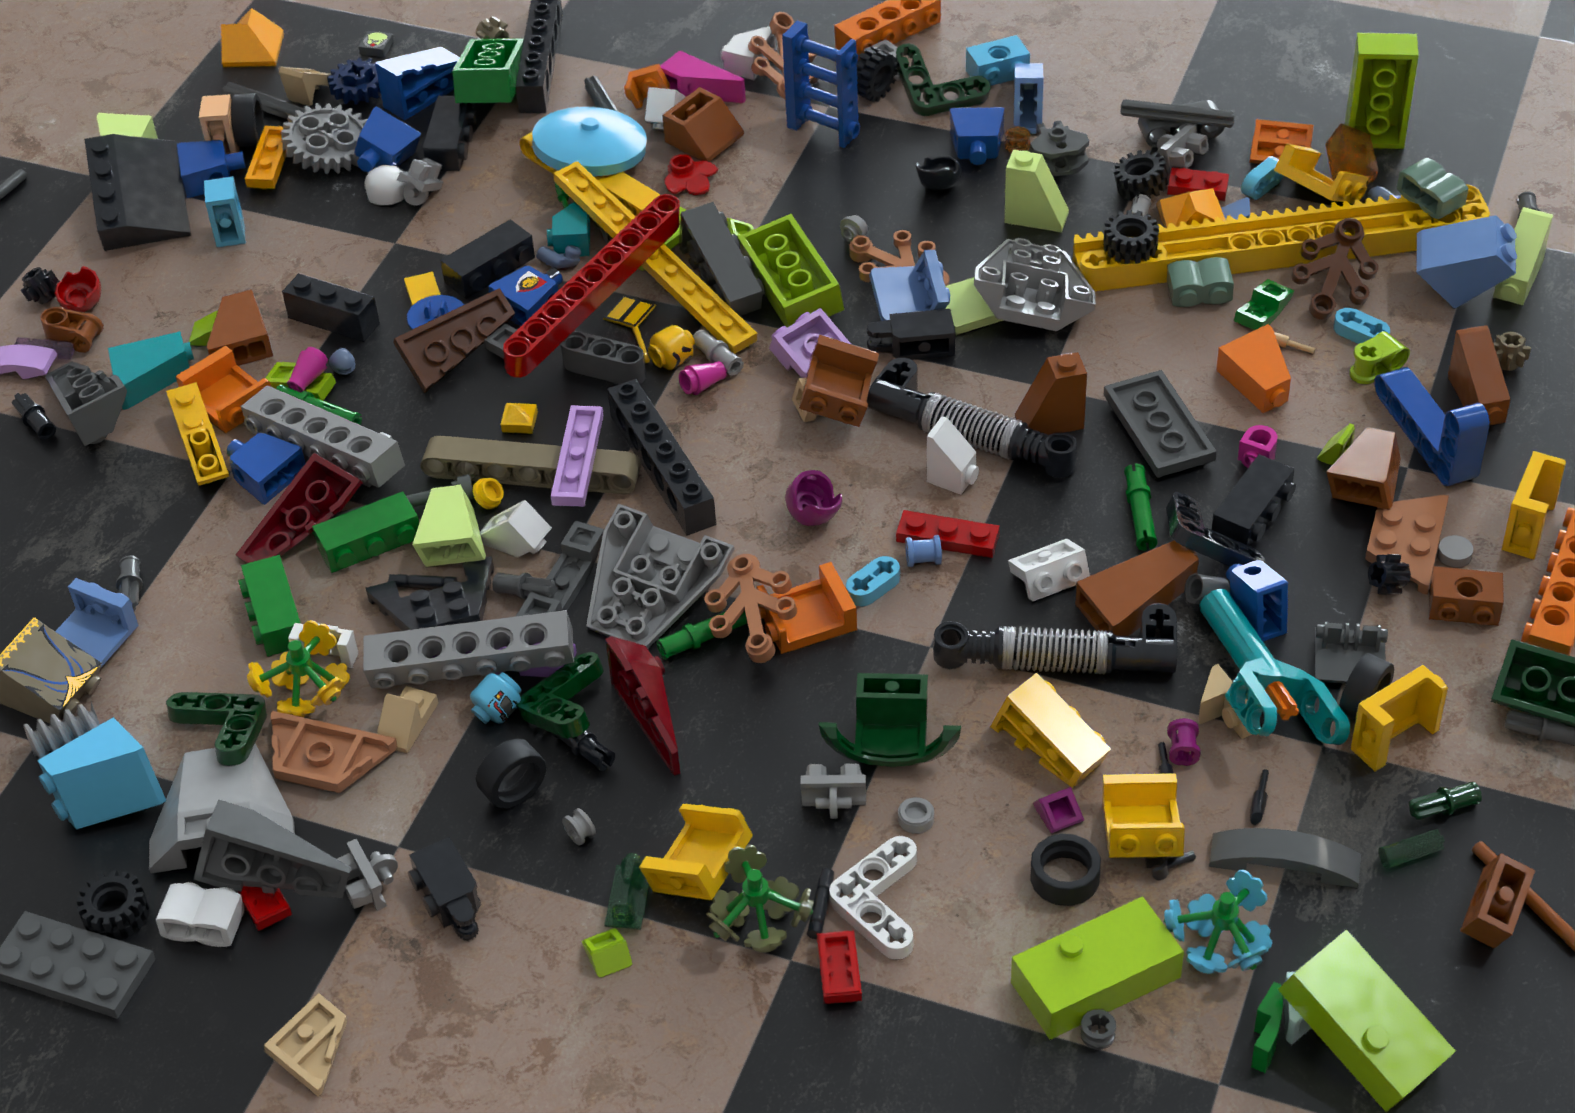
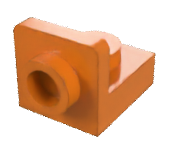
[624,64,670,109]

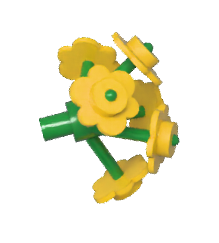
[247,620,350,717]

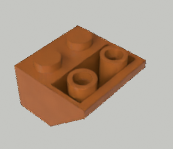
[662,87,744,162]

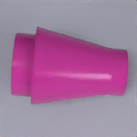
[287,347,328,392]
[678,361,727,395]

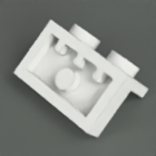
[1008,539,1090,601]

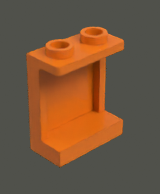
[176,345,271,434]
[756,562,857,654]

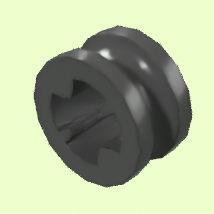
[1081,1009,1116,1049]

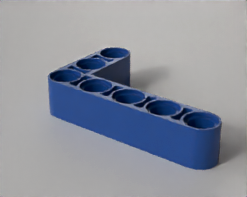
[1374,367,1490,486]

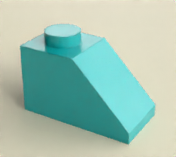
[547,201,590,257]

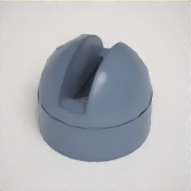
[328,348,355,375]

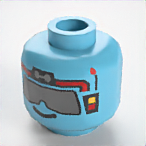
[470,672,522,724]

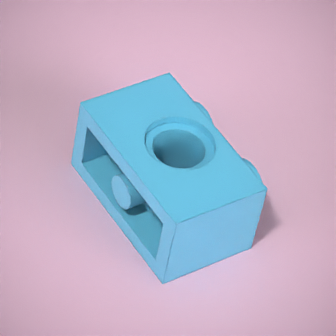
[966,35,1030,86]
[204,177,246,248]

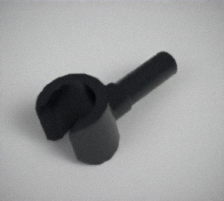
[1146,851,1196,880]

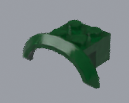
[819,673,961,767]

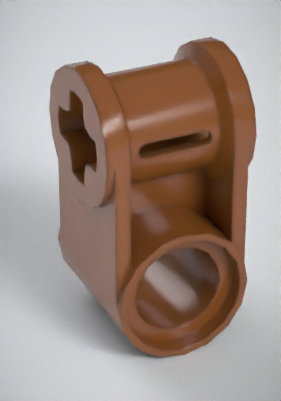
[40,307,103,353]

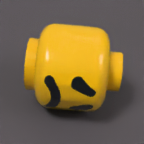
[648,325,695,370]

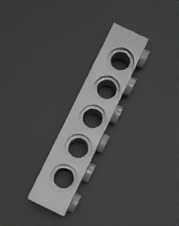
[240,385,405,488]
[363,610,574,689]

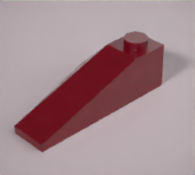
[236,453,363,563]
[605,636,681,776]

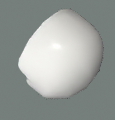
[365,165,408,205]

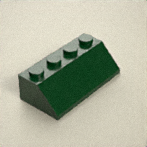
[1491,639,1575,727]

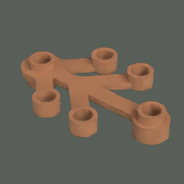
[748,12,818,99]
[849,230,949,286]
[704,554,797,663]

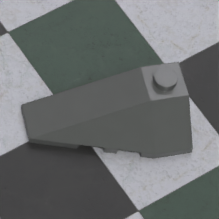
[44,361,127,446]
[194,799,351,898]

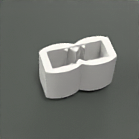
[156,882,245,947]

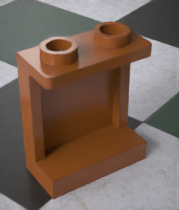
[799,334,879,427]

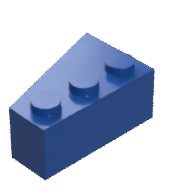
[375,47,459,120]

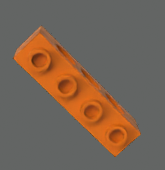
[834,0,941,61]

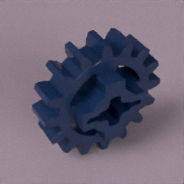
[327,58,381,104]

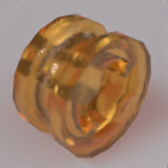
[1005,126,1030,152]

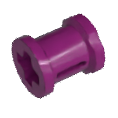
[1167,718,1201,766]

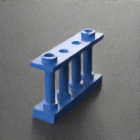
[782,20,860,148]

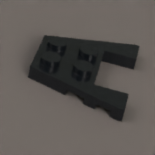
[366,556,494,631]

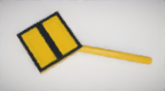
[603,295,656,363]

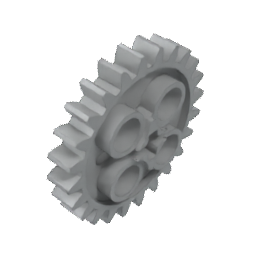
[281,103,367,174]

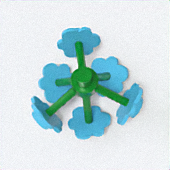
[1164,870,1272,974]

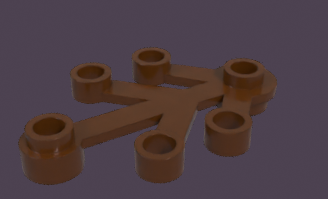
[1291,218,1379,320]

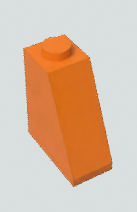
[1216,324,1291,413]

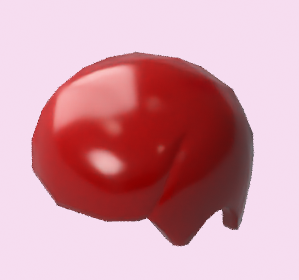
[55,266,102,312]

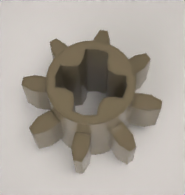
[475,16,509,39]
[1493,332,1531,371]

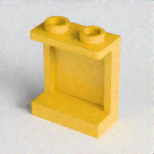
[1274,143,1368,204]
[1501,451,1566,560]
[1351,665,1448,771]
[1102,773,1185,858]
[639,804,753,900]

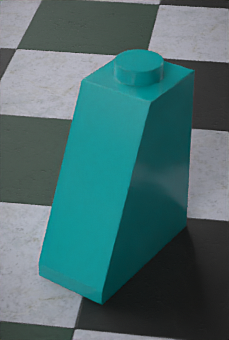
[108,331,194,410]

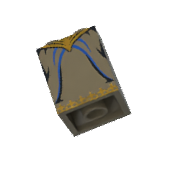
[0,618,102,723]

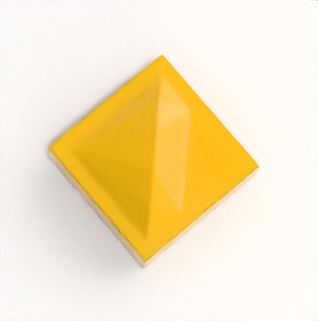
[501,403,538,434]

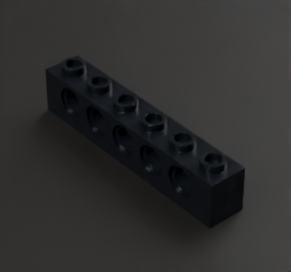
[515,0,563,113]
[607,379,716,536]

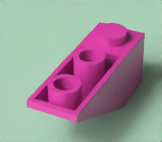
[660,50,746,103]

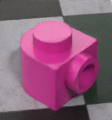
[1238,425,1278,468]

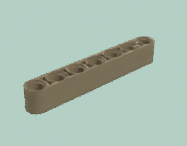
[420,436,642,494]

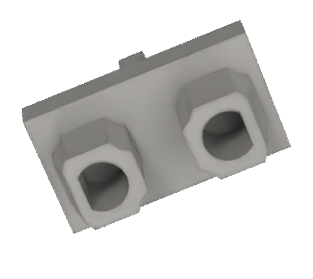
[1157,123,1209,175]
[397,158,443,206]
[801,764,866,819]
[337,839,398,911]

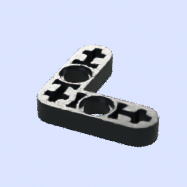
[1166,492,1265,567]

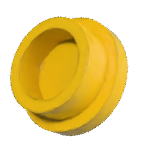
[473,478,504,509]

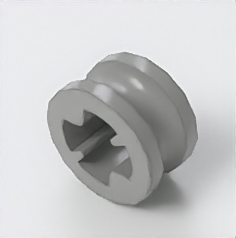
[562,808,596,845]

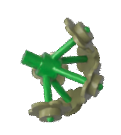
[706,845,814,953]

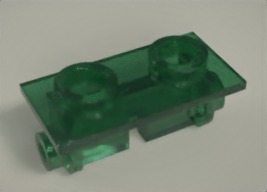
[604,853,650,930]

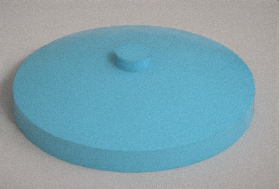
[532,107,647,176]

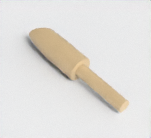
[1274,332,1315,354]

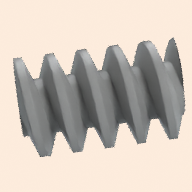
[23,702,100,759]

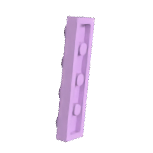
[551,405,604,507]

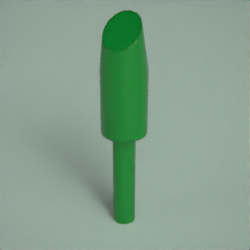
[555,183,569,209]

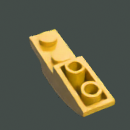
[166,382,229,486]

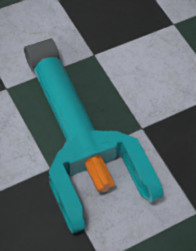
[1184,573,1350,745]

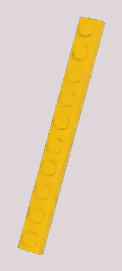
[554,161,757,354]

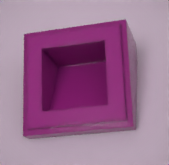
[1033,787,1085,834]

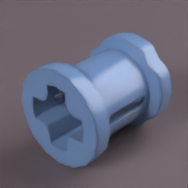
[905,535,942,567]

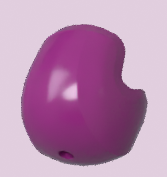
[785,470,842,526]

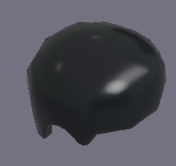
[915,156,962,191]

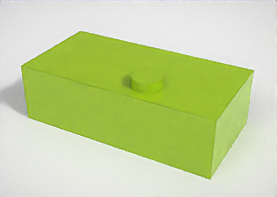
[1344,33,1419,149]
[737,214,845,328]
[1011,896,1184,1040]
[1278,930,1456,1112]

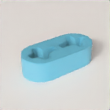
[1241,156,1284,200]
[1334,308,1390,344]
[846,556,900,607]

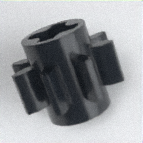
[20,267,59,304]
[1368,554,1411,595]

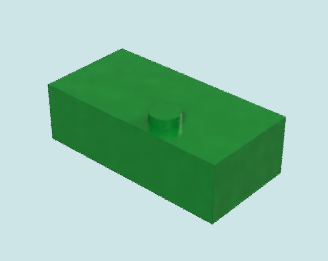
[452,38,524,103]

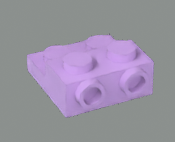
[769,308,851,378]

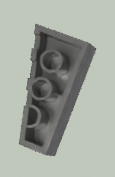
[679,202,765,316]

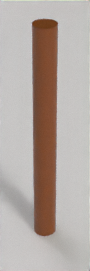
[1472,841,1575,951]

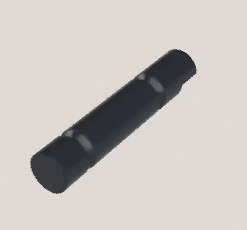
[388,574,457,589]
[807,868,835,939]

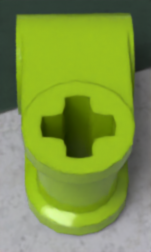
[1349,331,1410,384]

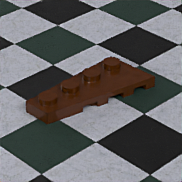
[393,288,515,393]

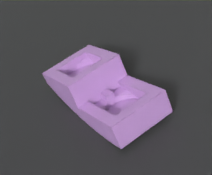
[0,345,57,379]

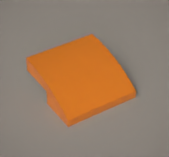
[1250,119,1314,164]

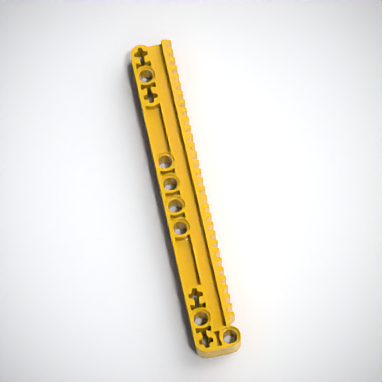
[1073,185,1490,292]

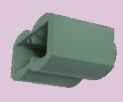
[1397,158,1469,219]
[1167,257,1234,307]

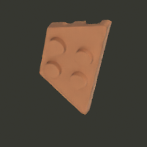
[1365,495,1449,595]
[270,711,397,793]

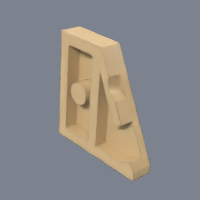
[264,993,347,1097]

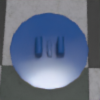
[407,295,464,330]

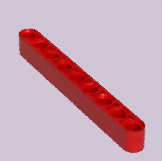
[503,194,680,378]

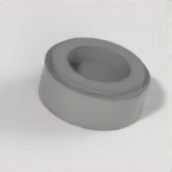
[1438,535,1473,568]
[898,797,934,834]

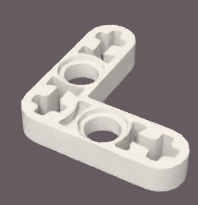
[829,836,917,960]

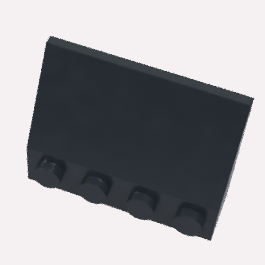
[84,134,191,251]

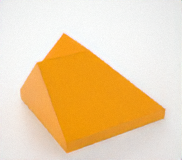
[221,8,284,67]
[1156,188,1226,228]

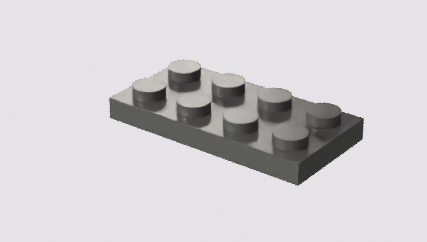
[1104,370,1217,478]
[0,911,156,1019]

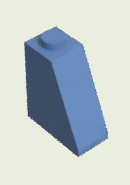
[1014,63,1043,134]

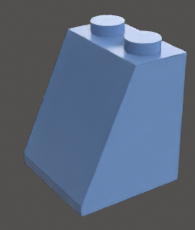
[1416,215,1517,309]

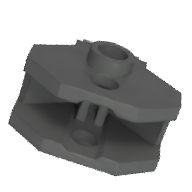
[1030,120,1090,177]

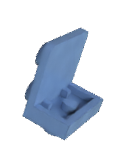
[869,250,950,321]
[55,578,139,667]

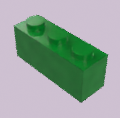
[312,491,419,573]
[238,555,301,657]

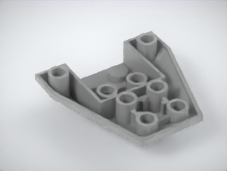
[974,238,1096,331]
[586,504,735,649]
[149,743,295,874]

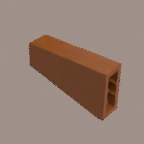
[1075,540,1199,636]

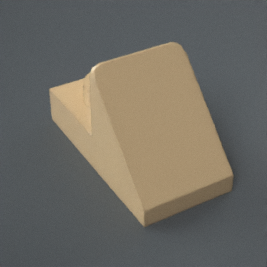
[279,67,330,106]
[1198,664,1252,739]
[377,686,438,754]

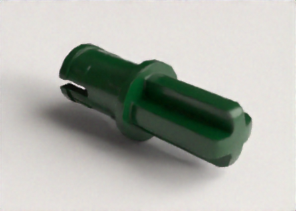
[1409,781,1482,820]

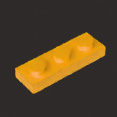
[245,126,286,189]

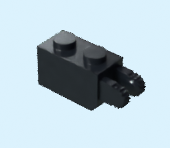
[867,309,955,360]
[408,837,481,941]

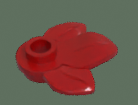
[664,154,718,195]

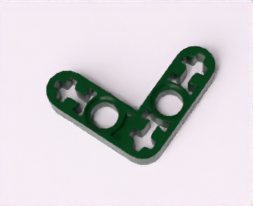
[895,43,991,116]
[517,652,604,738]
[166,692,267,766]

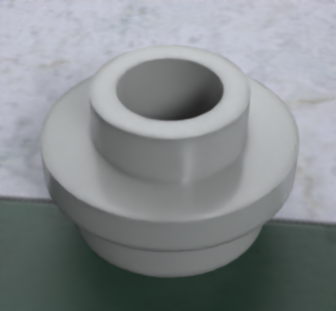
[840,215,868,242]

